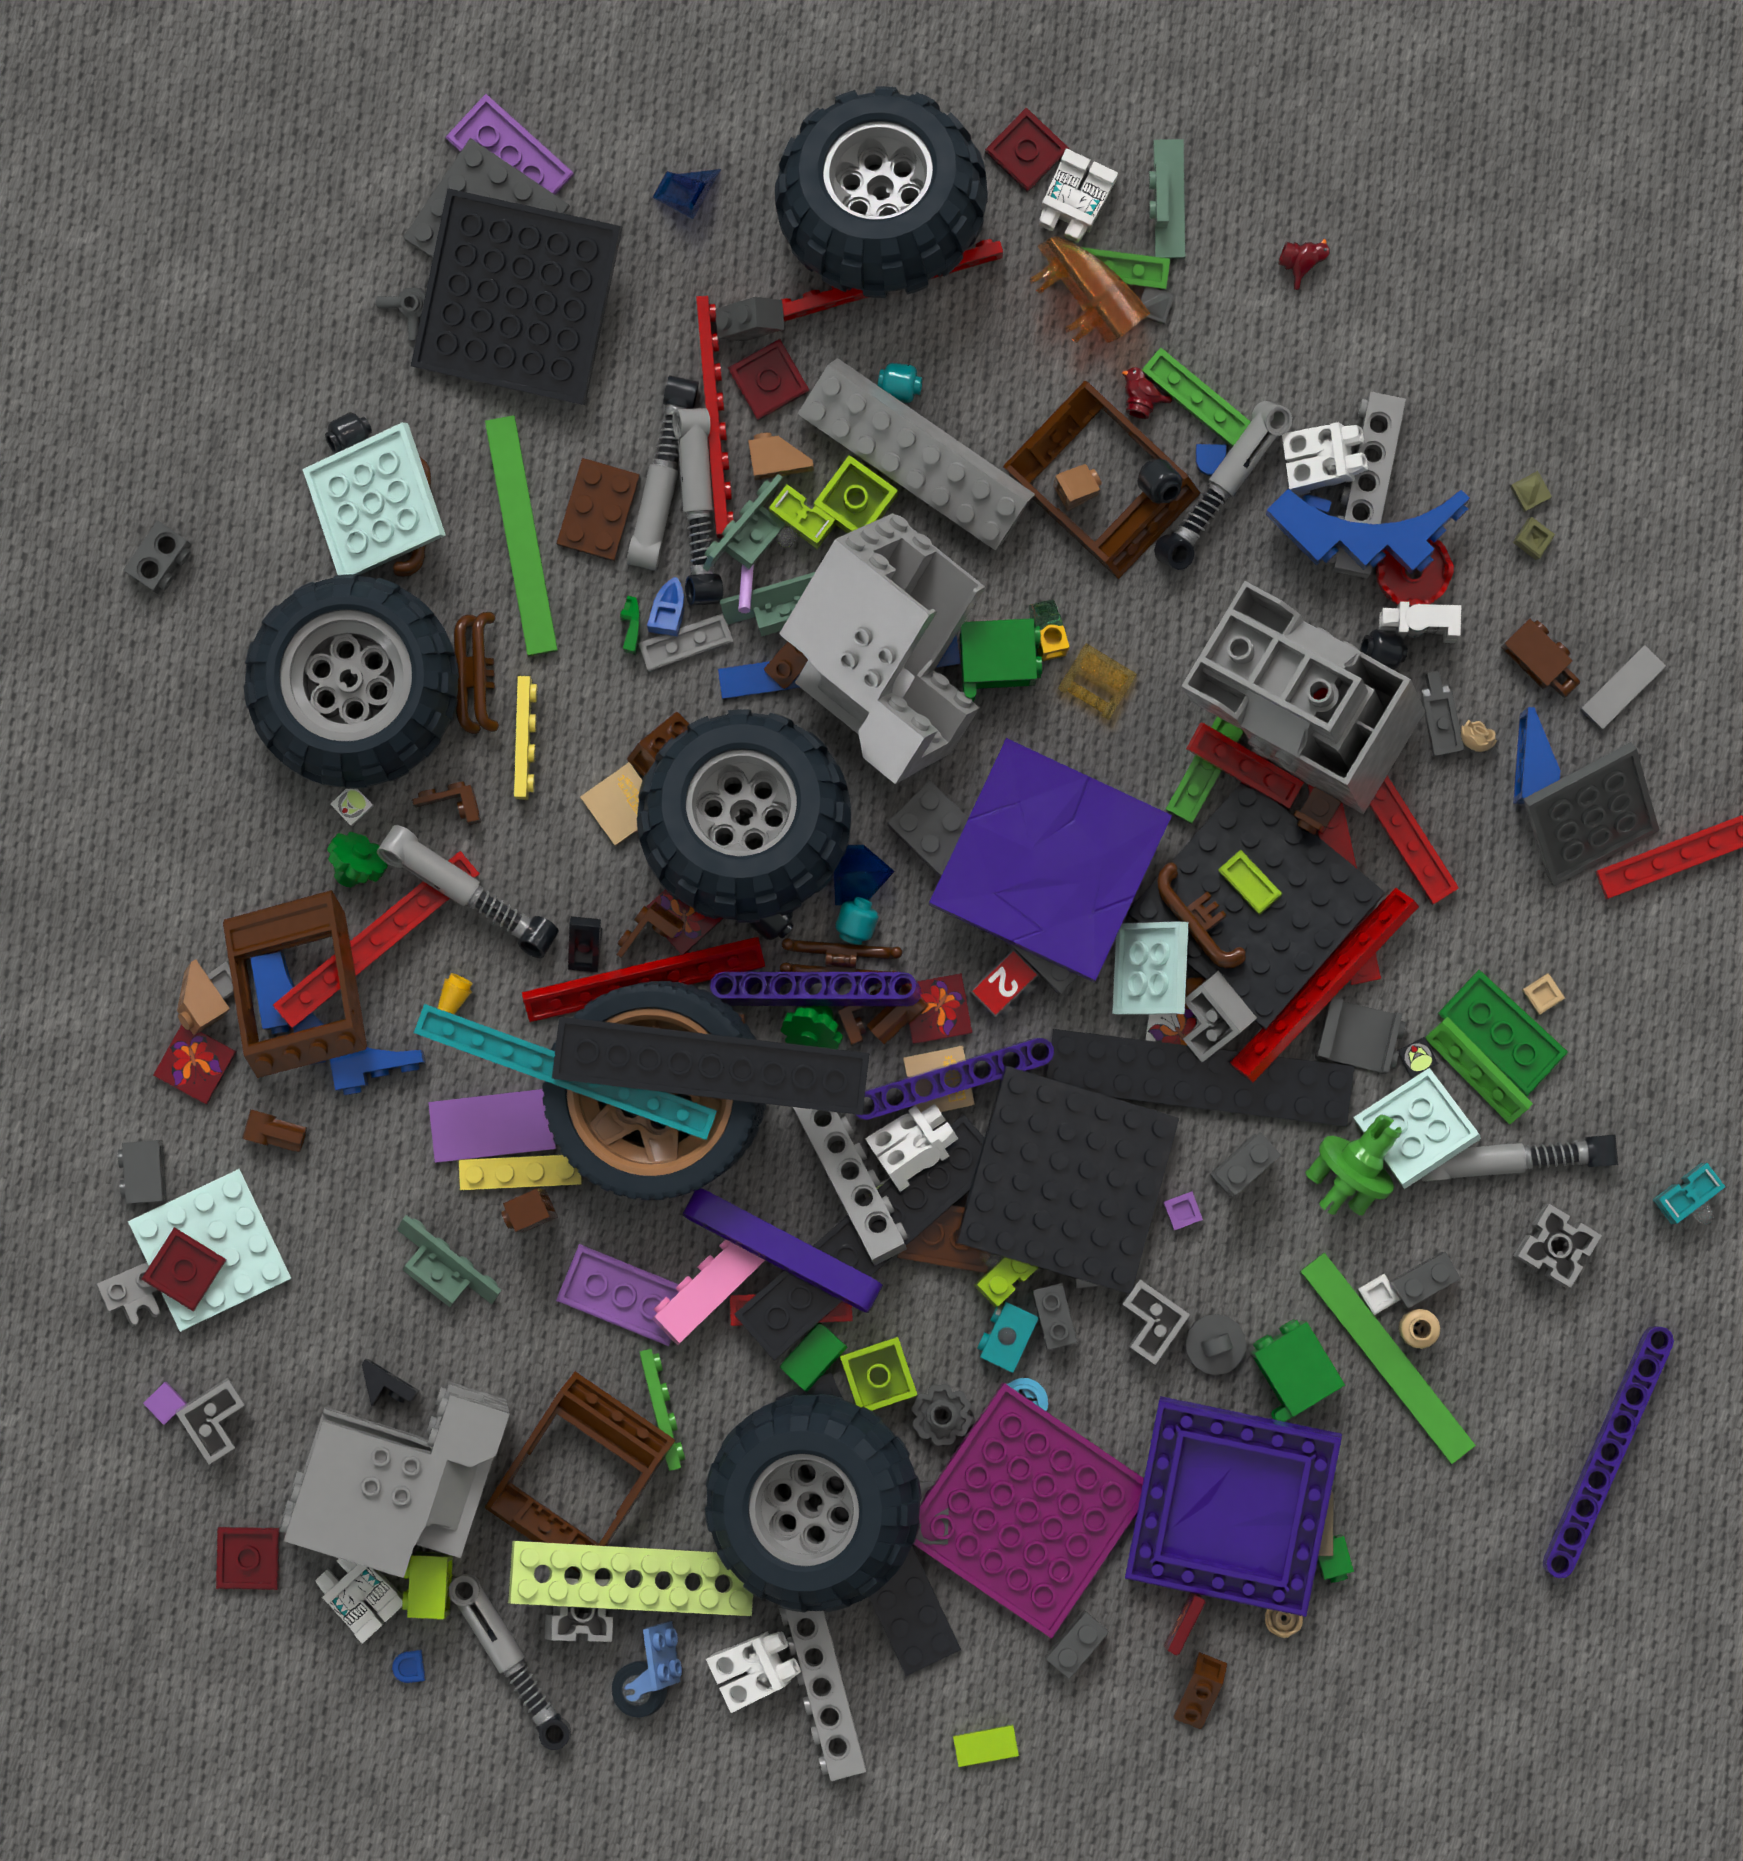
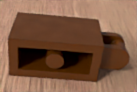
[1501,619,1580,698]

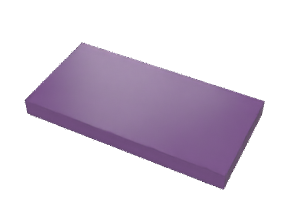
[445,94,574,195]
[428,1089,556,1163]
[556,1244,679,1346]

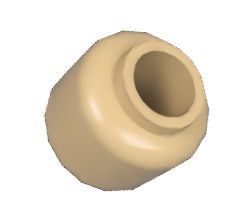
[1398,1309,1440,1349]

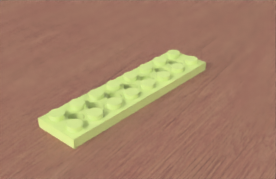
[508,1541,753,1616]

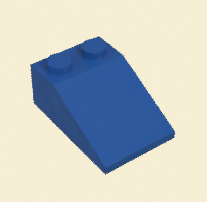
[1513,707,1561,804]

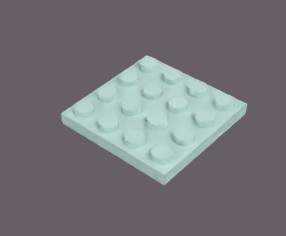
[303,422,446,575]
[128,1169,291,1332]

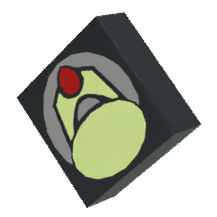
[1397,1037,1439,1078]

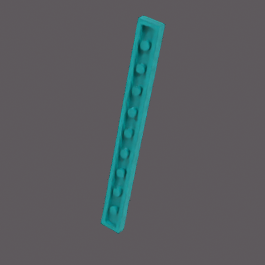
[414,1004,717,1140]

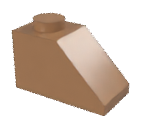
[748,433,814,480]
[1053,464,1102,512]
[177,959,230,1035]

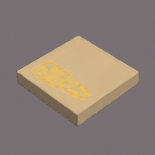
[580,762,643,847]
[903,1046,975,1112]

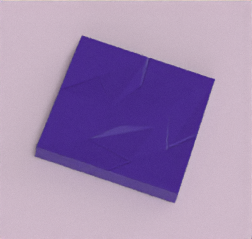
[928,738,1172,982]
[1125,1396,1342,1617]

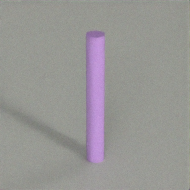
[738,564,754,613]

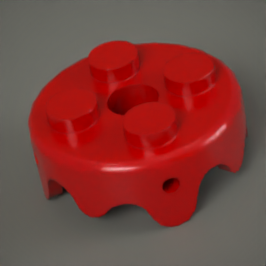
[1376,540,1454,607]

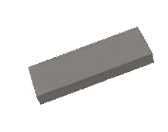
[638,613,733,672]
[1580,645,1666,730]

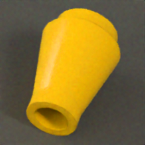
[437,973,473,1014]

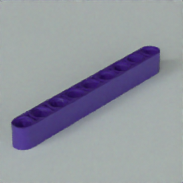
[1543,1326,1674,1578]

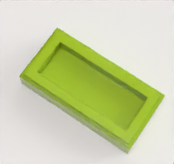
[1218,850,1282,916]
[953,1724,1019,1767]

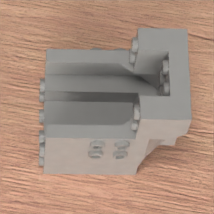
[779,513,985,784]
[1181,581,1425,814]
[280,1381,510,1578]

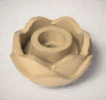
[1461,720,1497,752]
[1265,1609,1303,1638]

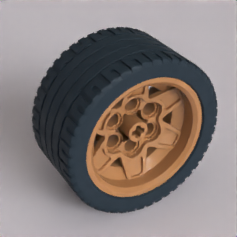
[542,981,766,1201]

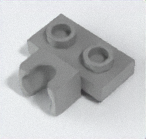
[96,1262,160,1327]

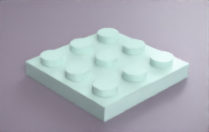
[1112,921,1189,1015]
[1353,1068,1481,1189]

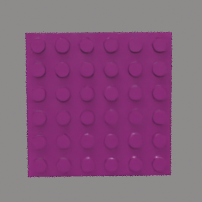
[914,1382,1144,1638]

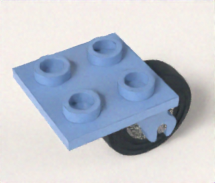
[612,1621,682,1718]

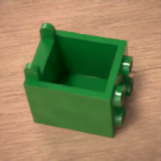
[960,618,1042,702]
[1250,1319,1345,1422]

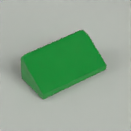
[780,1323,847,1392]

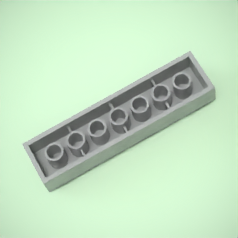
[797,358,1035,550]

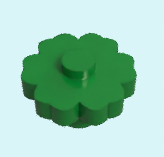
[327,832,388,888]
[780,1006,843,1049]

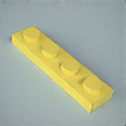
[514,676,537,800]
[459,1155,582,1190]

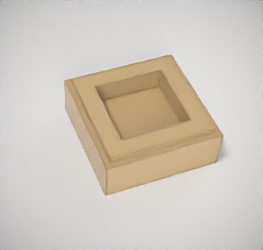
[1522,973,1565,1015]

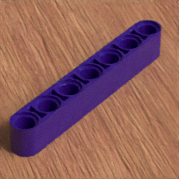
[710,972,922,1006]
[855,1038,1054,1120]
[682,1188,883,1313]

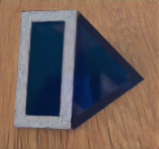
[653,169,721,219]
[834,844,895,906]

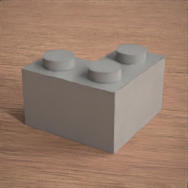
[1183,971,1257,1062]
[1121,1279,1190,1365]
[176,1378,245,1465]

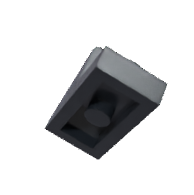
[568,916,603,973]
[362,1359,420,1407]

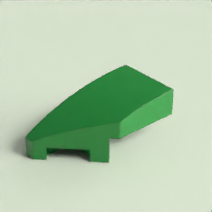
[620,595,640,655]

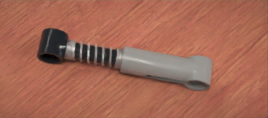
[626,375,699,571]
[1154,401,1292,570]
[672,408,723,606]
[377,825,559,958]
[1421,1135,1618,1181]
[449,1574,571,1750]

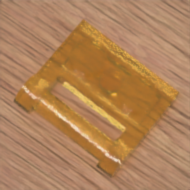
[1058,643,1137,720]

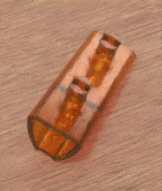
[1029,236,1150,344]

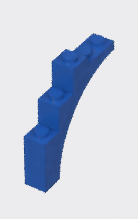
[1266,489,1470,574]
[250,952,426,1095]

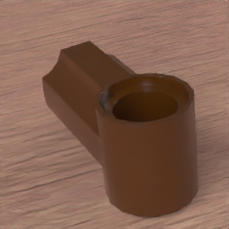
[866,984,929,1044]
[242,1109,307,1152]

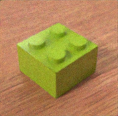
[813,455,898,533]
[840,1336,917,1411]
[402,1551,453,1619]

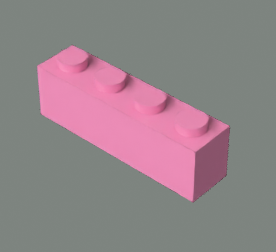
[652,1239,765,1345]

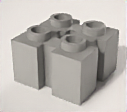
[1513,1204,1602,1288]
[545,1577,613,1642]

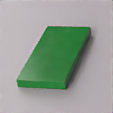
[1437,970,1568,1097]

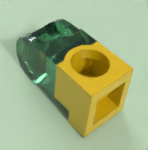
[1029,599,1070,661]

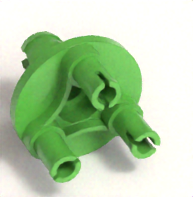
[1305,1114,1402,1216]

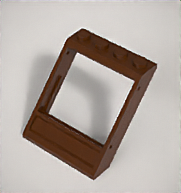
[1003,380,1201,579]
[223,890,367,1078]
[485,1371,676,1574]

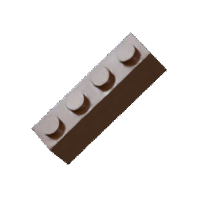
[501,1188,558,1232]

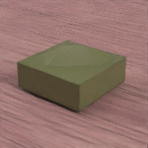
[1510,471,1552,512]
[1513,517,1555,560]

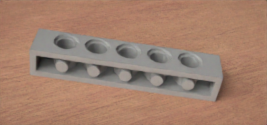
[1329,392,1406,578]
[793,1107,908,1266]
[779,1607,866,1781]

